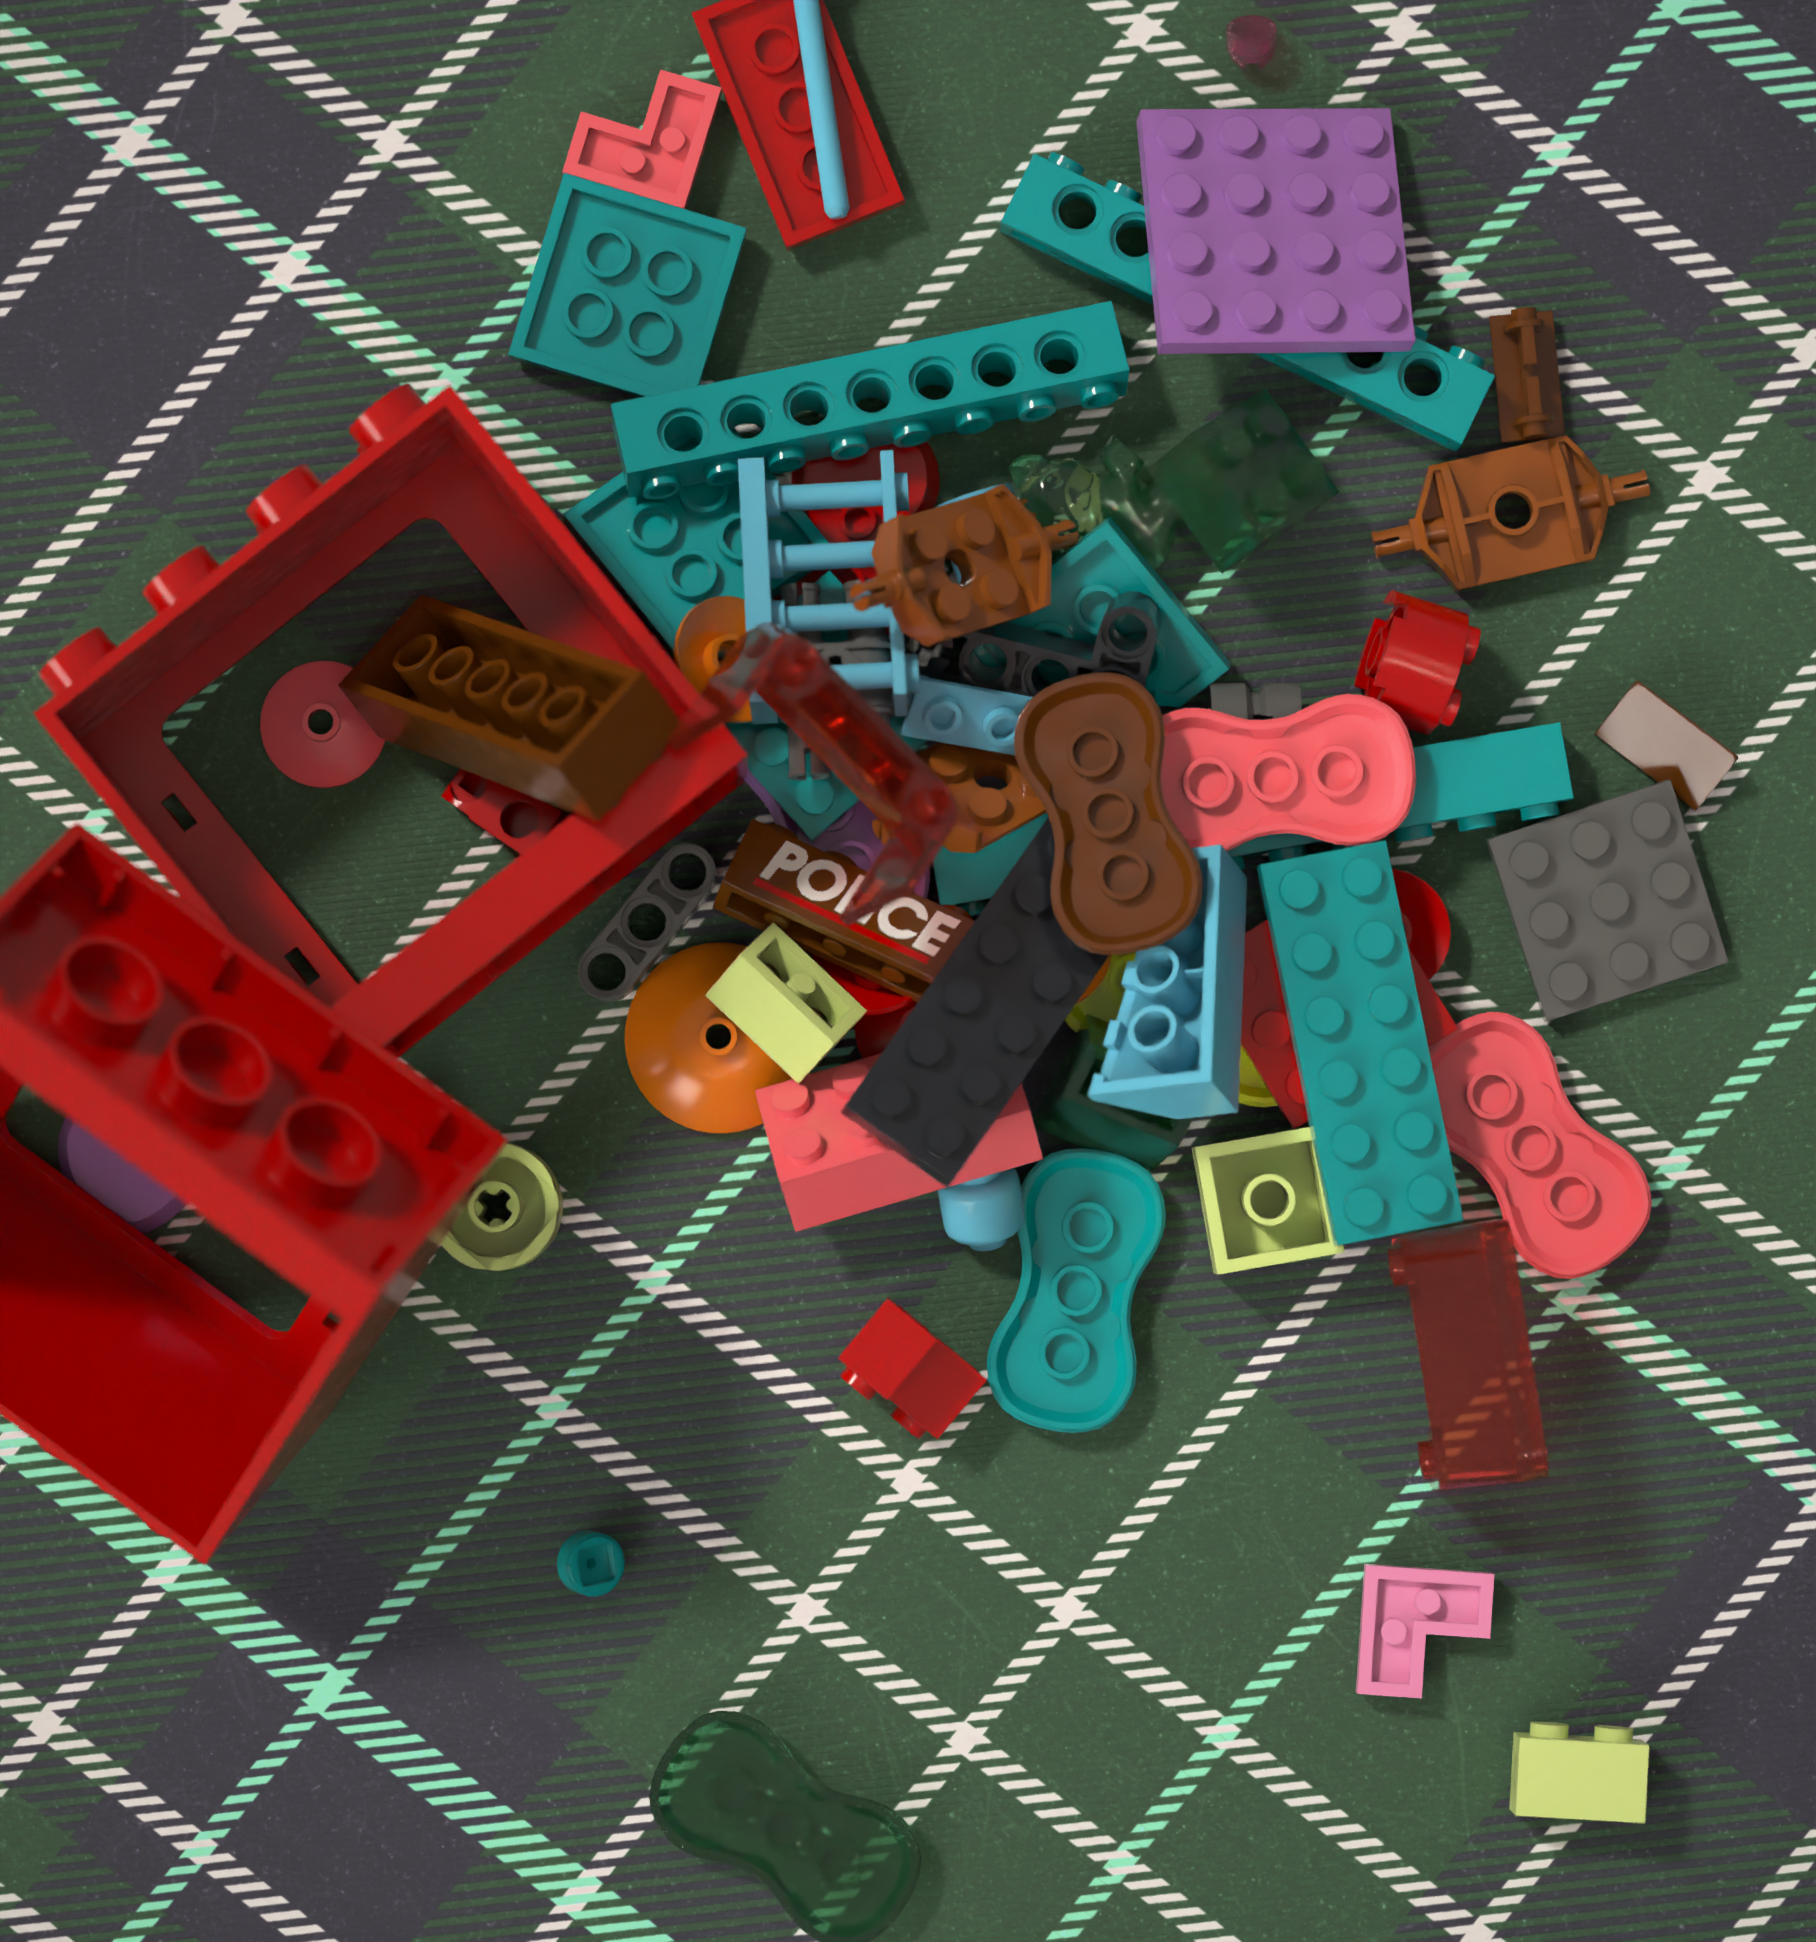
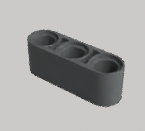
[577,843,718,1002]

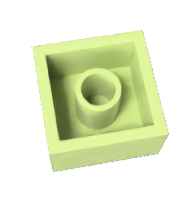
[1192,1127,1345,1275]

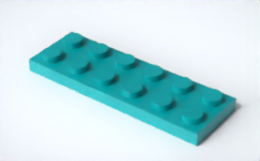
[1257,840,1464,1247]

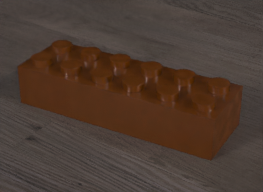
[338,594,684,821]

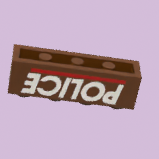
[712,818,975,1002]

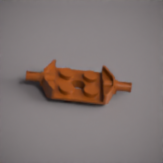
[1371,435,1650,593]
[850,484,1079,647]
[872,742,1047,853]

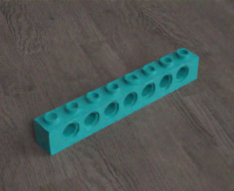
[1000,152,1495,452]
[611,301,1129,499]

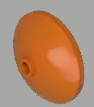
[625,942,793,1134]

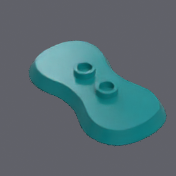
[987,1149,1166,1433]

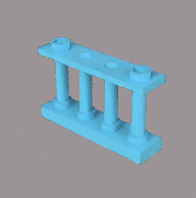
[738,450,920,724]

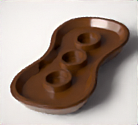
[1014,673,1202,954]

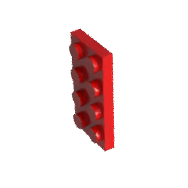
[692,0,905,251]

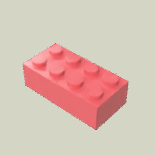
[755,1053,1043,1232]

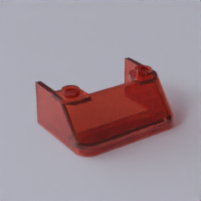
[667,622,957,926]
[1387,1218,1549,1491]

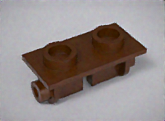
[1489,307,1565,443]

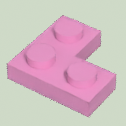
[1356,1564,1494,1698]

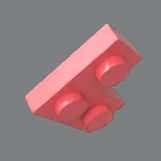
[562,69,722,209]

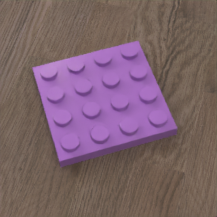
[1136,108,1415,354]

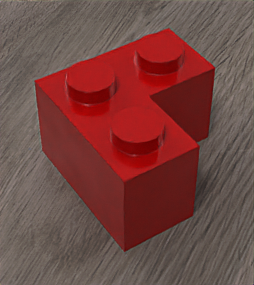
[838,1296,987,1440]

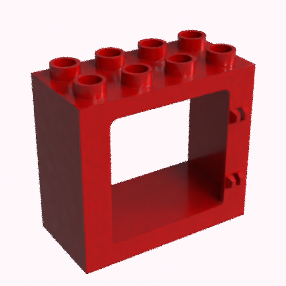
[33,383,748,1058]
[0,822,508,1565]

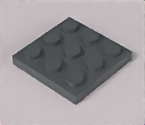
[1485,780,1729,1021]

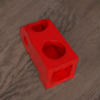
[440,768,568,855]

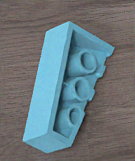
[1088,845,1247,1119]

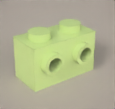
[705,922,867,1084]
[1509,1722,1649,1823]

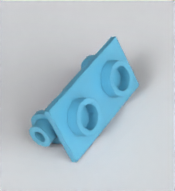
[901,675,1033,755]

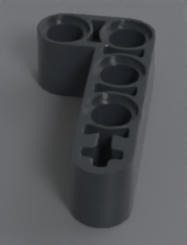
[903,591,1161,697]

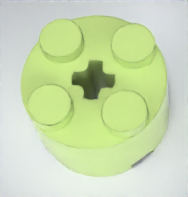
[441,1143,564,1271]

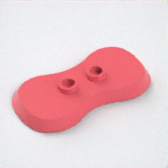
[1161,694,1416,851]
[1428,1011,1652,1279]

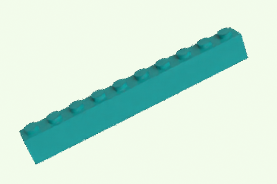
[928,722,1573,917]

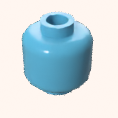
[937,1168,1024,1251]

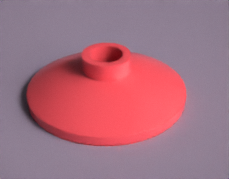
[260,661,385,788]

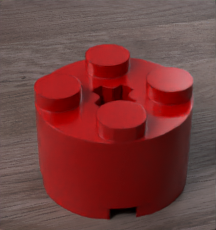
[1354,590,1481,735]

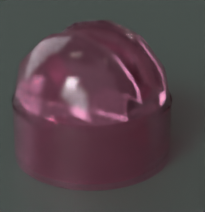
[1226,15,1277,69]

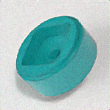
[557,1530,625,1597]

